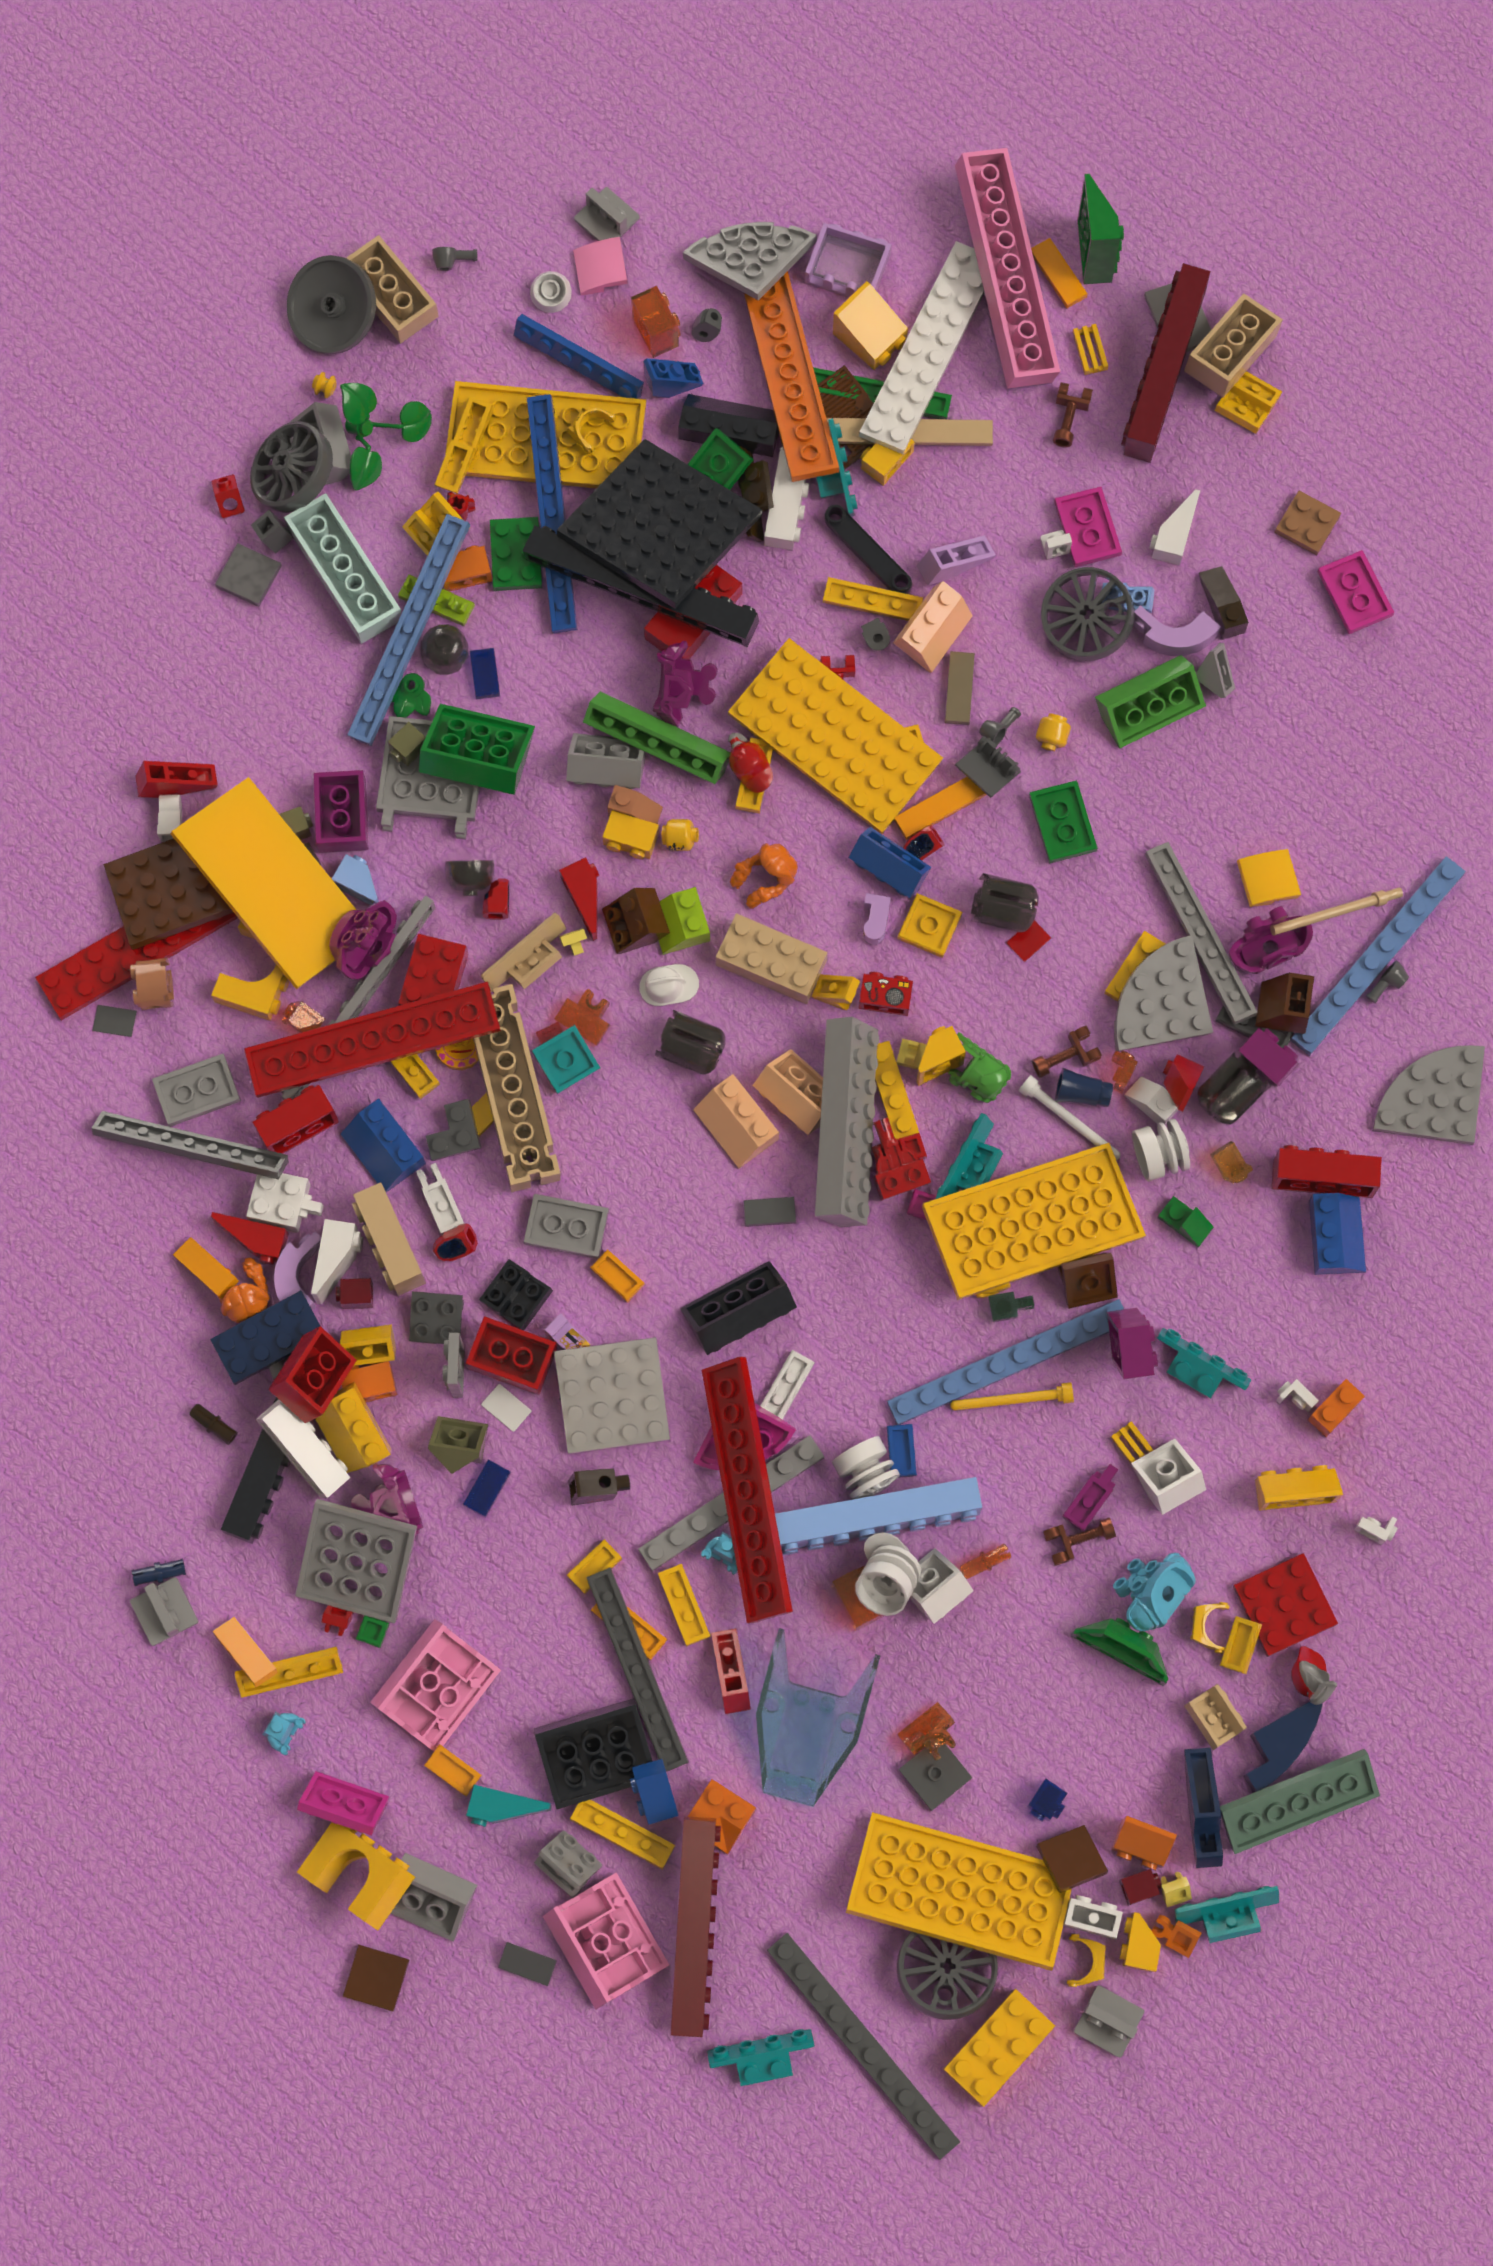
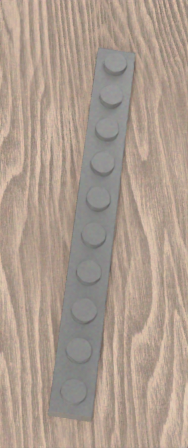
[281,895,435,1100]

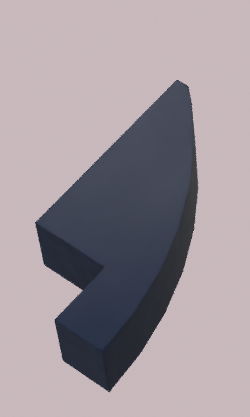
[1244,1702,1323,1793]
[1184,1747,1223,1868]

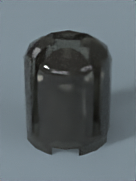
[971,873,1039,933]
[655,1010,726,1075]
[1197,1053,1270,1126]

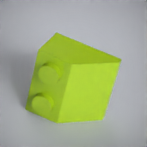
[658,887,710,955]

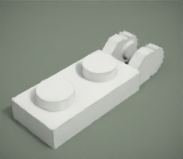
[416,1163,464,1235]

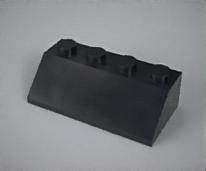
[678,394,779,457]
[680,1261,797,1355]

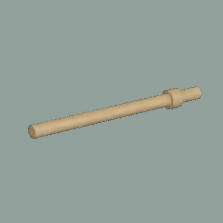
[1270,887,1403,935]

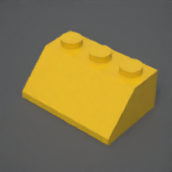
[315,1382,391,1473]
[1255,1465,1343,1511]

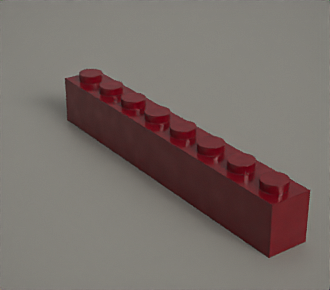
[671,1817,721,2037]

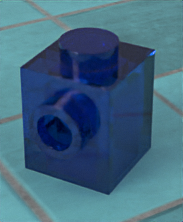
[1027,1778,1068,1822]

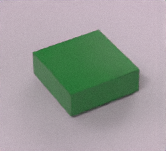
[356,1615,390,1648]

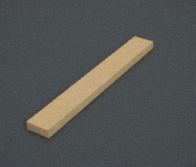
[826,418,993,446]

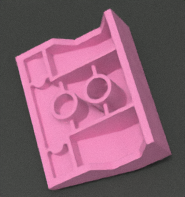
[370,1619,501,1752]
[543,1872,669,2010]

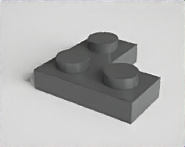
[426,1099,481,1161]

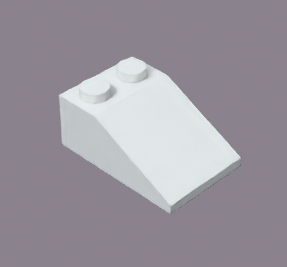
[311,1219,363,1304]

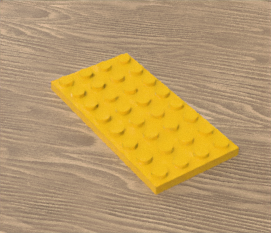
[445,381,646,489]
[728,638,943,834]
[922,1143,1146,1300]
[846,1812,1072,1971]

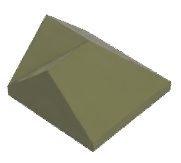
[428,1416,488,1474]

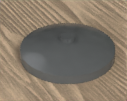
[287,255,376,354]

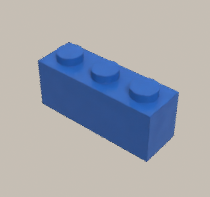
[848,827,931,898]

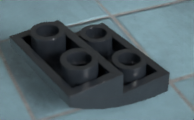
[479,1259,553,1330]

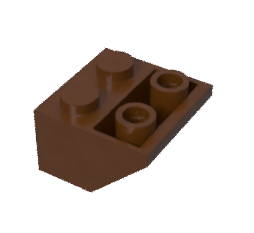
[602,888,670,954]
[1255,972,1314,1034]

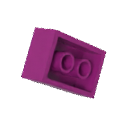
[314,770,369,853]
[1238,1028,1299,1086]
[1107,1308,1158,1379]

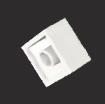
[1131,1439,1206,1515]
[910,1548,974,1624]

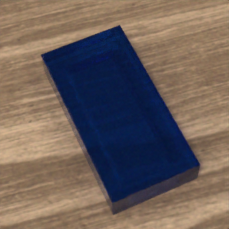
[470,648,500,700]
[463,1459,511,1518]

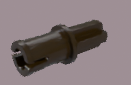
[190,1404,238,1445]

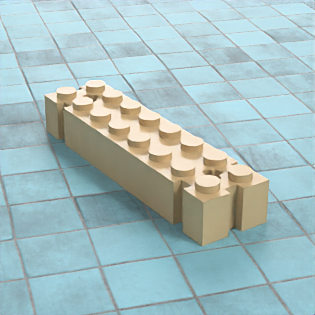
[473,984,561,1192]

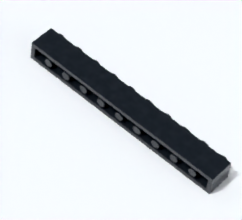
[523,525,759,647]

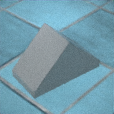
[1196,643,1235,698]

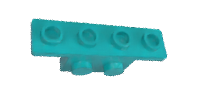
[816,418,858,516]
[936,1113,1004,1199]
[1157,1328,1251,1398]
[1175,1886,1279,1943]
[707,2029,815,2086]

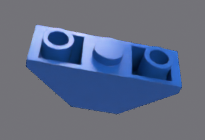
[643,358,704,398]

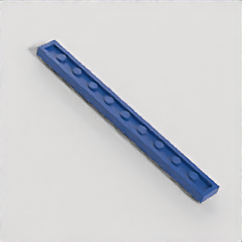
[527,394,578,633]

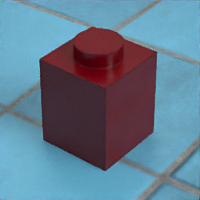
[336,1278,373,1309]
[1119,1869,1162,1906]

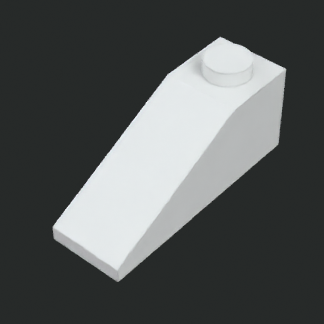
[1149,490,1200,565]

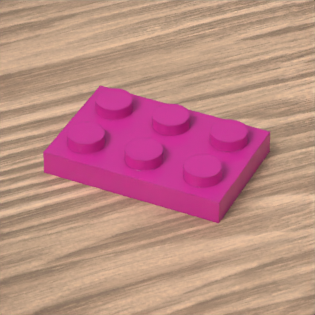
[1054,487,1122,567]
[1317,550,1394,634]
[297,1771,389,1836]

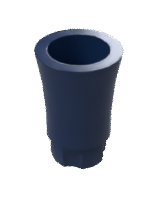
[1055,1068,1113,1107]

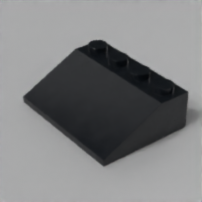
[534,1698,652,1809]

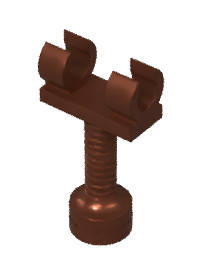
[1053,382,1093,447]
[1032,1026,1102,1078]
[1043,1517,1116,1566]

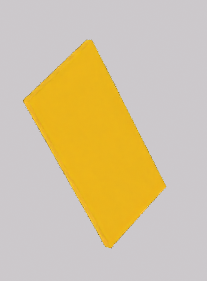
[170,777,356,990]

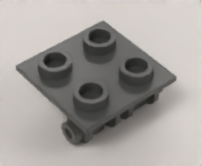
[955,736,1021,798]
[409,1291,464,1344]

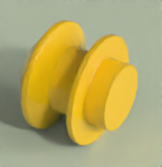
[312,372,337,399]

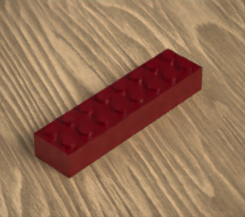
[1121,263,1211,463]

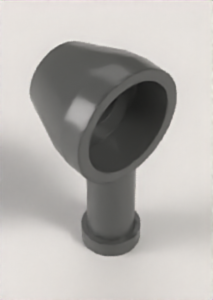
[432,247,477,271]
[979,707,1021,745]
[1366,960,1409,1004]

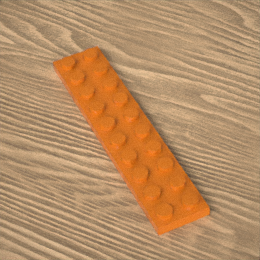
[743,271,839,482]

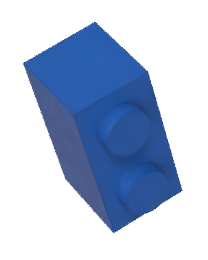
[630,1759,679,1825]

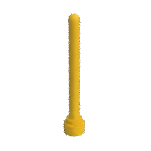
[950,1382,1074,1411]

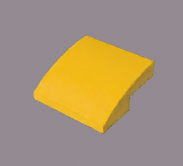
[1214,371,1282,434]
[402,491,470,556]
[1237,849,1301,907]

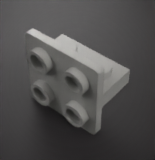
[574,187,640,241]
[130,1577,198,1646]
[534,1830,602,1898]
[1074,1985,1144,2058]

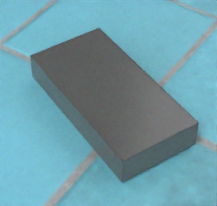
[744,1197,796,1227]

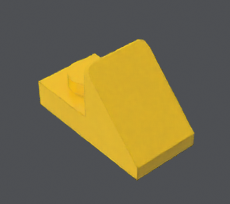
[811,974,860,1010]

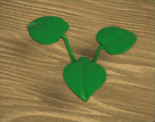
[340,383,432,490]

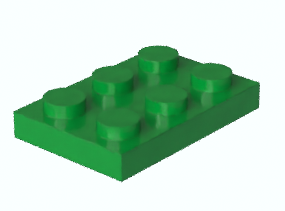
[688,428,754,490]
[490,517,542,591]
[1029,780,1098,864]

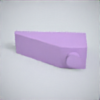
[916,535,996,585]

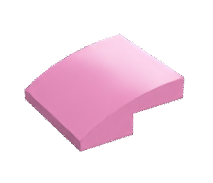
[573,237,627,295]

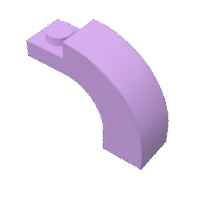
[1133,605,1221,656]
[274,1231,321,1311]

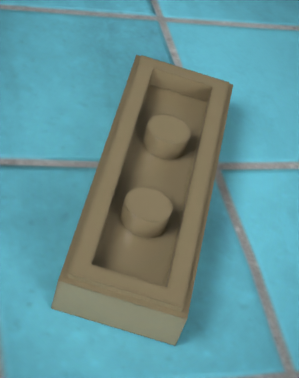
[945,651,975,725]

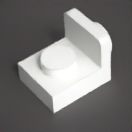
[1040,530,1072,559]
[1276,1379,1319,1412]
[1354,1517,1398,1545]

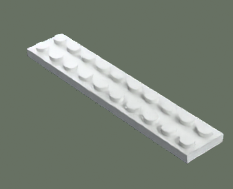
[859,241,985,454]

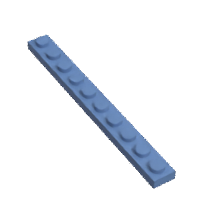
[347,514,470,746]
[1290,856,1466,1056]
[887,1299,1124,1425]

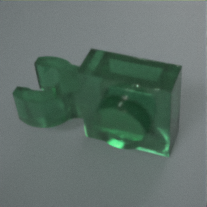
[988,1291,1034,1322]

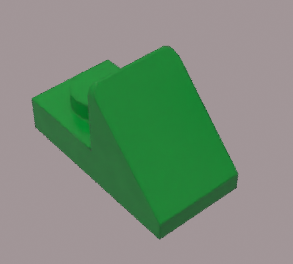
[1158,1196,1214,1248]

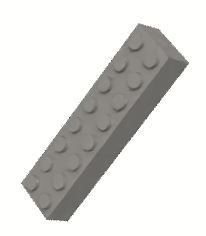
[815,1017,879,1227]

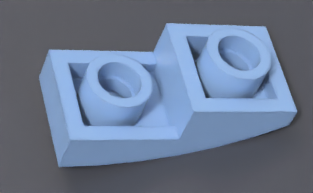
[1101,583,1155,613]

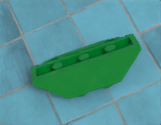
[1071,1618,1169,1686]

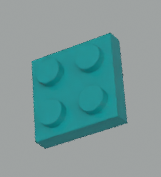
[532,1025,600,1094]

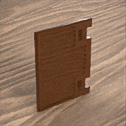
[818,365,875,469]

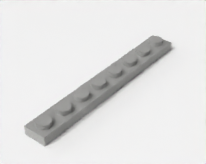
[1145,842,1258,1025]
[638,1436,824,1571]

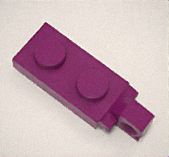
[1062,1464,1119,1532]

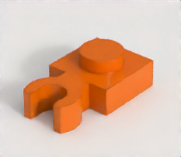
[1151,1915,1202,1958]

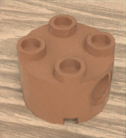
[130,958,174,1010]

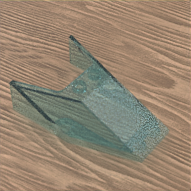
[756,1628,880,1807]

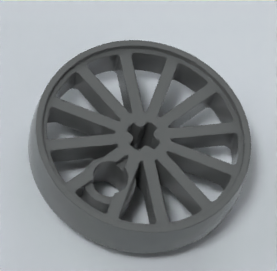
[250,421,333,513]
[1041,567,1135,661]
[896,1931,998,2020]

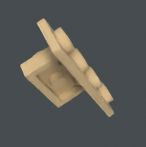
[481,913,566,992]

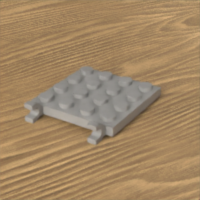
[376,716,480,840]

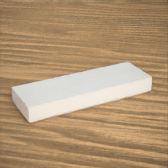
[760,1350,815,1420]

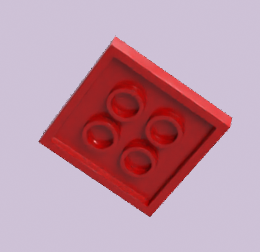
[1233,1553,1338,1657]

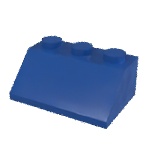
[341,1098,426,1193]
[1309,1193,1366,1275]

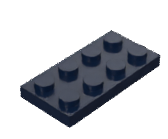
[210,1290,320,1385]

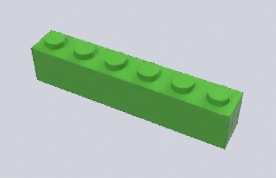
[583,691,730,784]

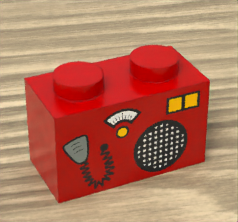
[859,972,913,1016]

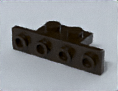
[738,446,774,542]

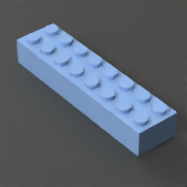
[775,1477,982,1555]

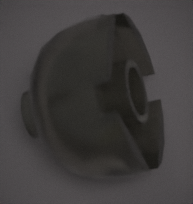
[420,624,469,675]
[445,860,495,896]

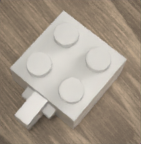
[246,1173,324,1233]

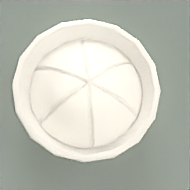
[530,271,572,313]

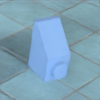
[332,854,379,905]

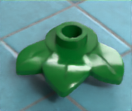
[391,673,431,718]

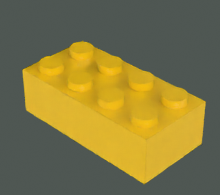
[942,1989,1055,2107]

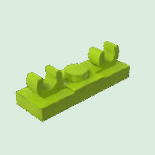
[398,574,475,626]

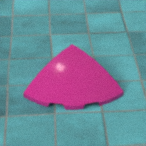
[693,1403,796,1471]

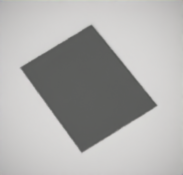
[92,1005,137,1037]

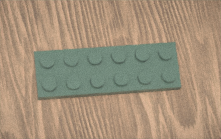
[1220,1749,1380,1854]

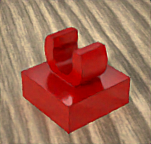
[321,1605,354,1636]

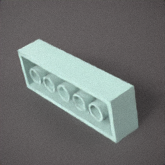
[284,493,402,644]

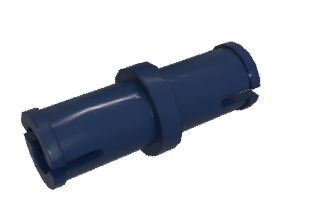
[131,1558,186,1586]

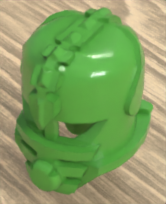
[948,1032,1011,1103]

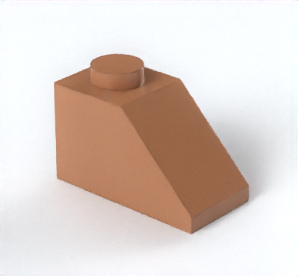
[607,785,663,824]

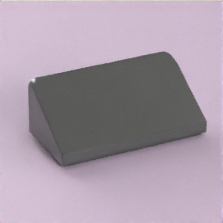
[498,1942,557,1986]

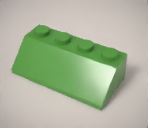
[1095,655,1206,748]

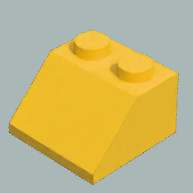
[916,1026,966,1086]

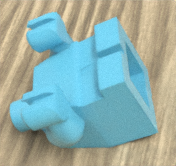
[701,1531,737,1575]
[262,1712,306,1756]

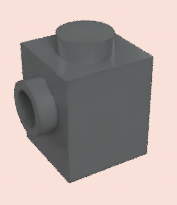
[251,510,294,554]

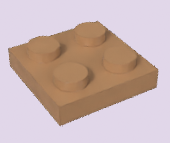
[1275,490,1341,555]

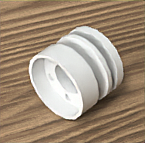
[1132,1119,1190,1182]
[832,1436,900,1500]
[855,1545,921,1616]

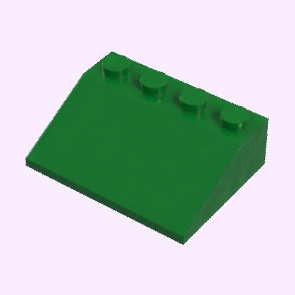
[1077,174,1124,284]
[419,704,535,795]

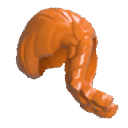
[730,843,798,909]
[218,1257,270,1323]

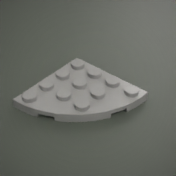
[683,222,817,300]
[1114,935,1213,1052]
[1372,1045,1485,1145]

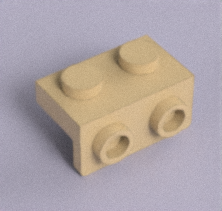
[1184,1684,1247,1750]

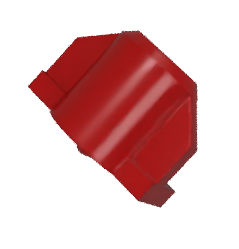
[447,491,476,521]

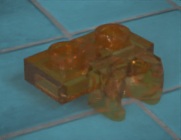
[554,989,610,1046]
[897,1702,956,1760]

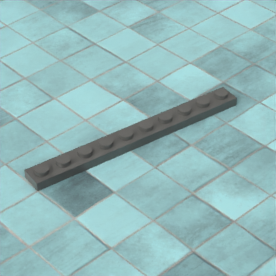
[767,1933,960,2160]

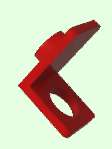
[211,474,245,518]

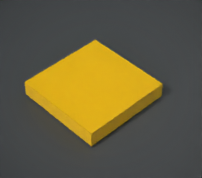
[897,893,963,958]

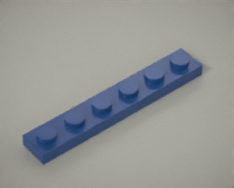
[513,314,644,399]

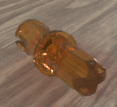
[960,1543,1011,1579]

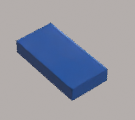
[886,1424,917,1478]

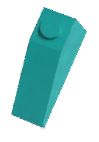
[466,1785,552,1827]

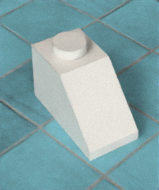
[1124,1077,1178,1125]

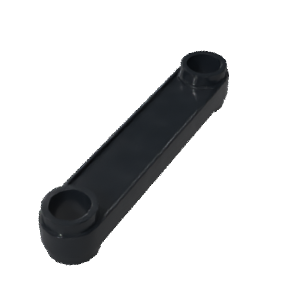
[824,505,912,594]

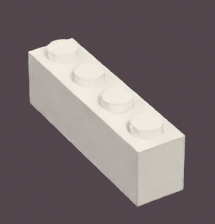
[764,447,809,550]
[256,1399,351,1498]

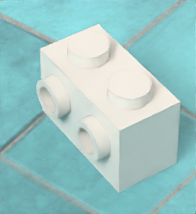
[1063,1895,1123,1939]

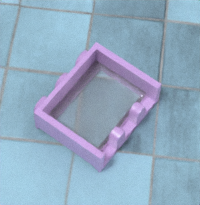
[805,223,892,297]

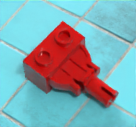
[872,1117,931,1201]

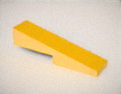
[434,396,495,494]

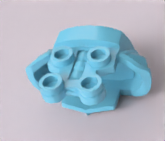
[1113,1552,1196,1631]

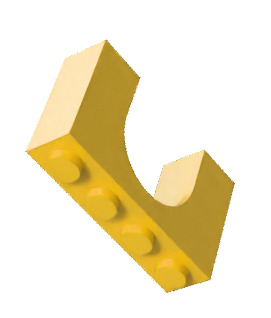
[211,921,289,1021]
[297,1822,415,1930]

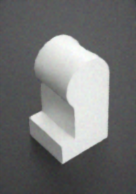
[157,794,183,842]

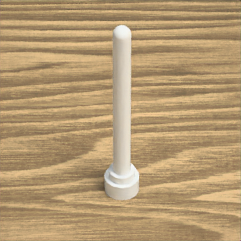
[1019,1075,1121,1160]

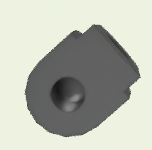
[692,308,722,342]
[861,618,890,651]

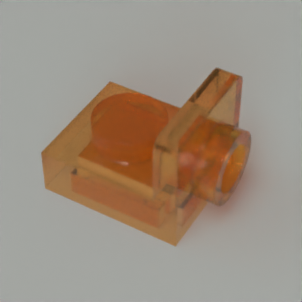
[282,1001,325,1033]
[1111,1051,1138,1093]

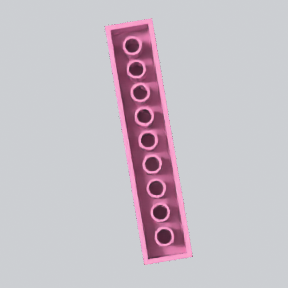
[955,148,1060,389]

